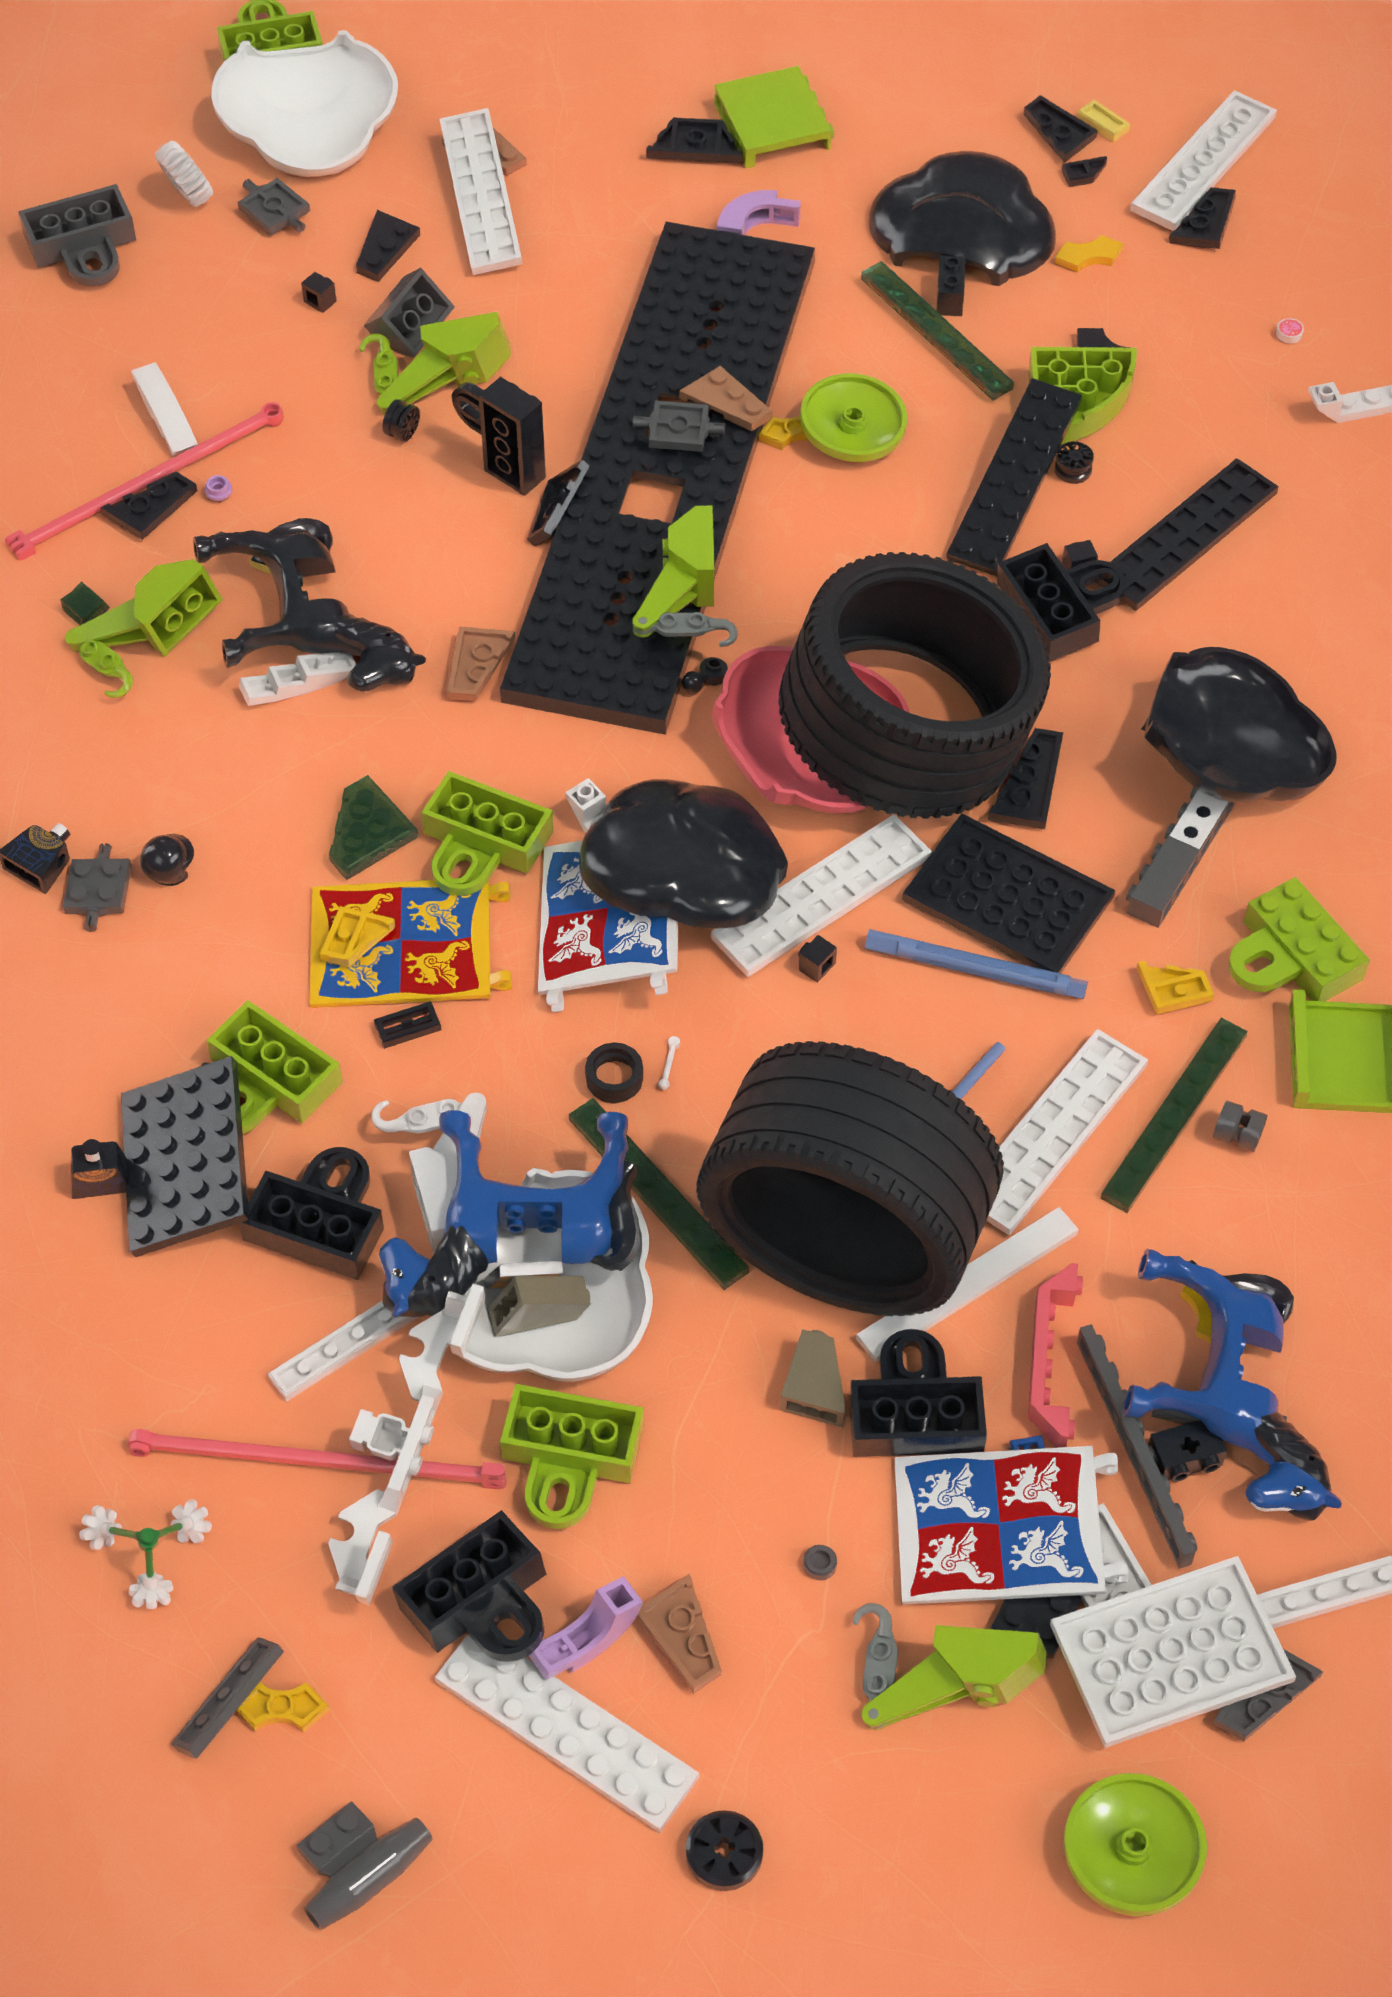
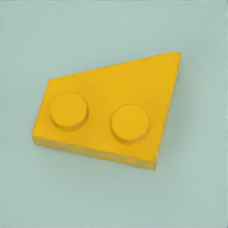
[320,906,395,967]
[1136,961,1215,1015]

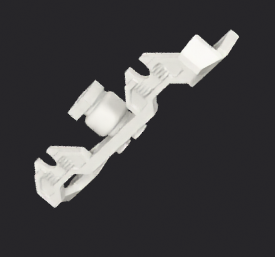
[328,1284,486,1606]

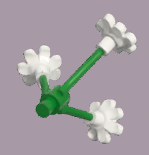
[79,1499,212,1609]

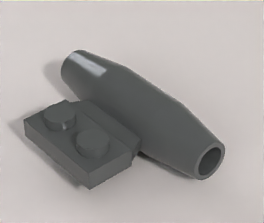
[296,1801,433,1931]

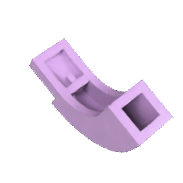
[717,190,801,235]
[528,1576,643,1680]

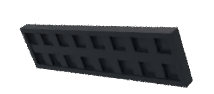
[946,378,1082,577]
[1095,458,1279,611]

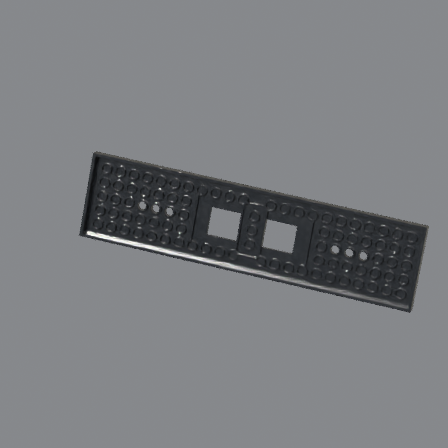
[500,221,815,735]

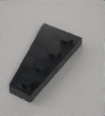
[988,728,1063,830]

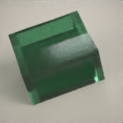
[60,581,110,625]

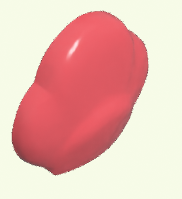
[711,646,910,814]

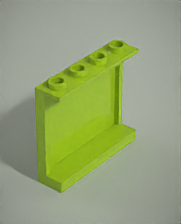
[714,66,834,169]
[1289,989,1392,1113]

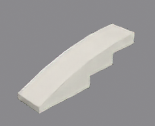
[131,362,198,457]
[238,652,356,706]

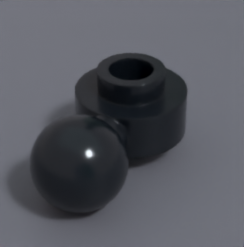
[682,657,728,694]

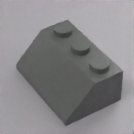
[363,268,455,358]

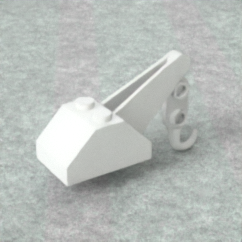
[371,1093,487,1253]

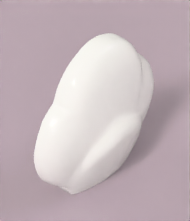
[211,30,398,177]
[433,1168,653,1382]

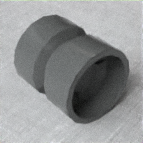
[1213,1100,1268,1152]

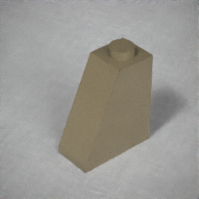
[488,1276,591,1336]
[780,1329,846,1428]

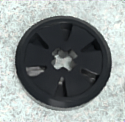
[686,1810,763,1891]

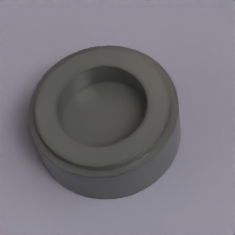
[803,1545,837,1581]

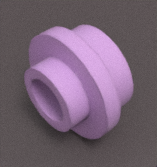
[205,475,232,501]

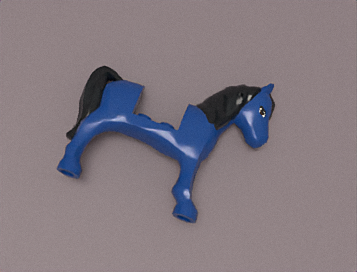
[379,1110,640,1318]
[1122,1248,1342,1521]

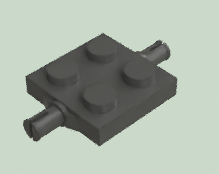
[238,178,310,235]
[633,400,725,452]
[63,843,132,932]

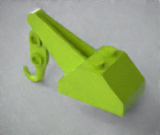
[359,311,511,415]
[65,559,223,698]

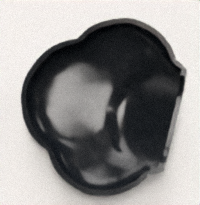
[868,150,1056,286]
[1144,647,1337,803]
[579,779,788,928]

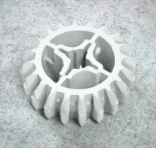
[155,141,213,207]

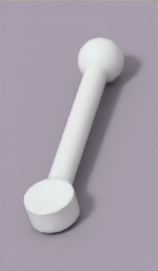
[658,1036,680,1090]

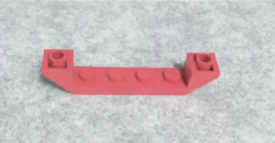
[1028,1263,1083,1448]

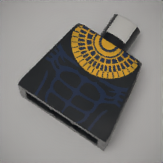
[0,823,70,894]
[71,1139,128,1199]

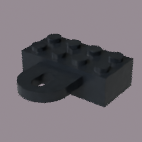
[452,376,546,496]
[997,543,1126,662]
[239,1147,384,1280]
[849,1329,987,1457]
[392,1510,547,1662]

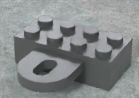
[18,184,136,286]

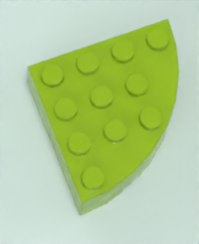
[1028,347,1137,444]

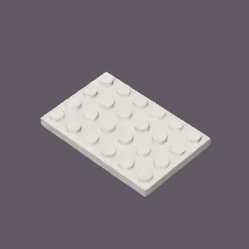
[1050,1556,1296,1748]

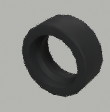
[585,1042,644,1103]

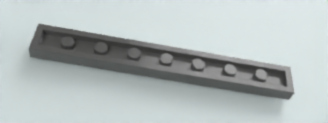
[1077,1324,1197,1569]

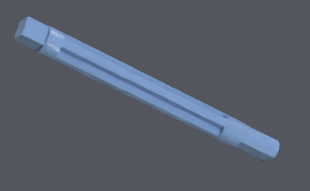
[865,929,1088,999]

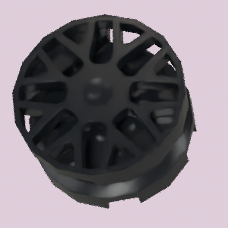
[382,399,420,442]
[1055,441,1094,484]

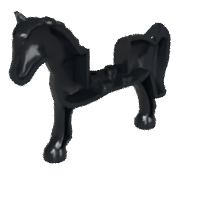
[193,518,426,692]

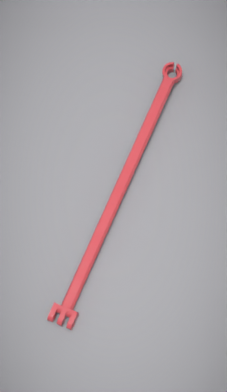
[5,402,284,560]
[127,1429,507,1490]

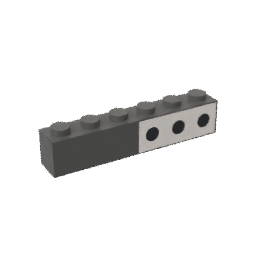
[1126,787,1235,928]

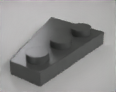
[1213,1649,1324,1742]

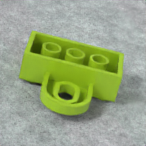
[217,0,323,63]
[421,771,554,896]
[1228,876,1370,1001]
[206,1000,343,1134]
[500,1384,644,1529]

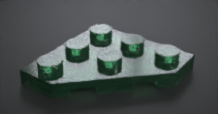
[329,775,419,880]

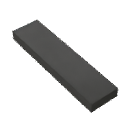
[171,1637,284,1759]

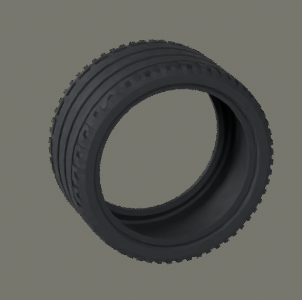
[778,552,1051,819]
[696,1041,1004,1316]

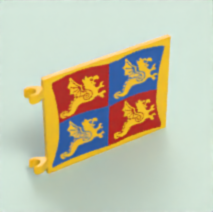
[310,878,512,1008]

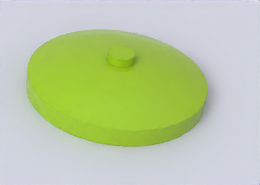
[800,373,908,462]
[1064,1773,1207,1916]

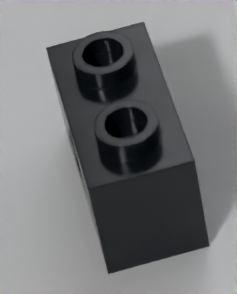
[936,255,966,317]
[1148,1420,1227,1482]

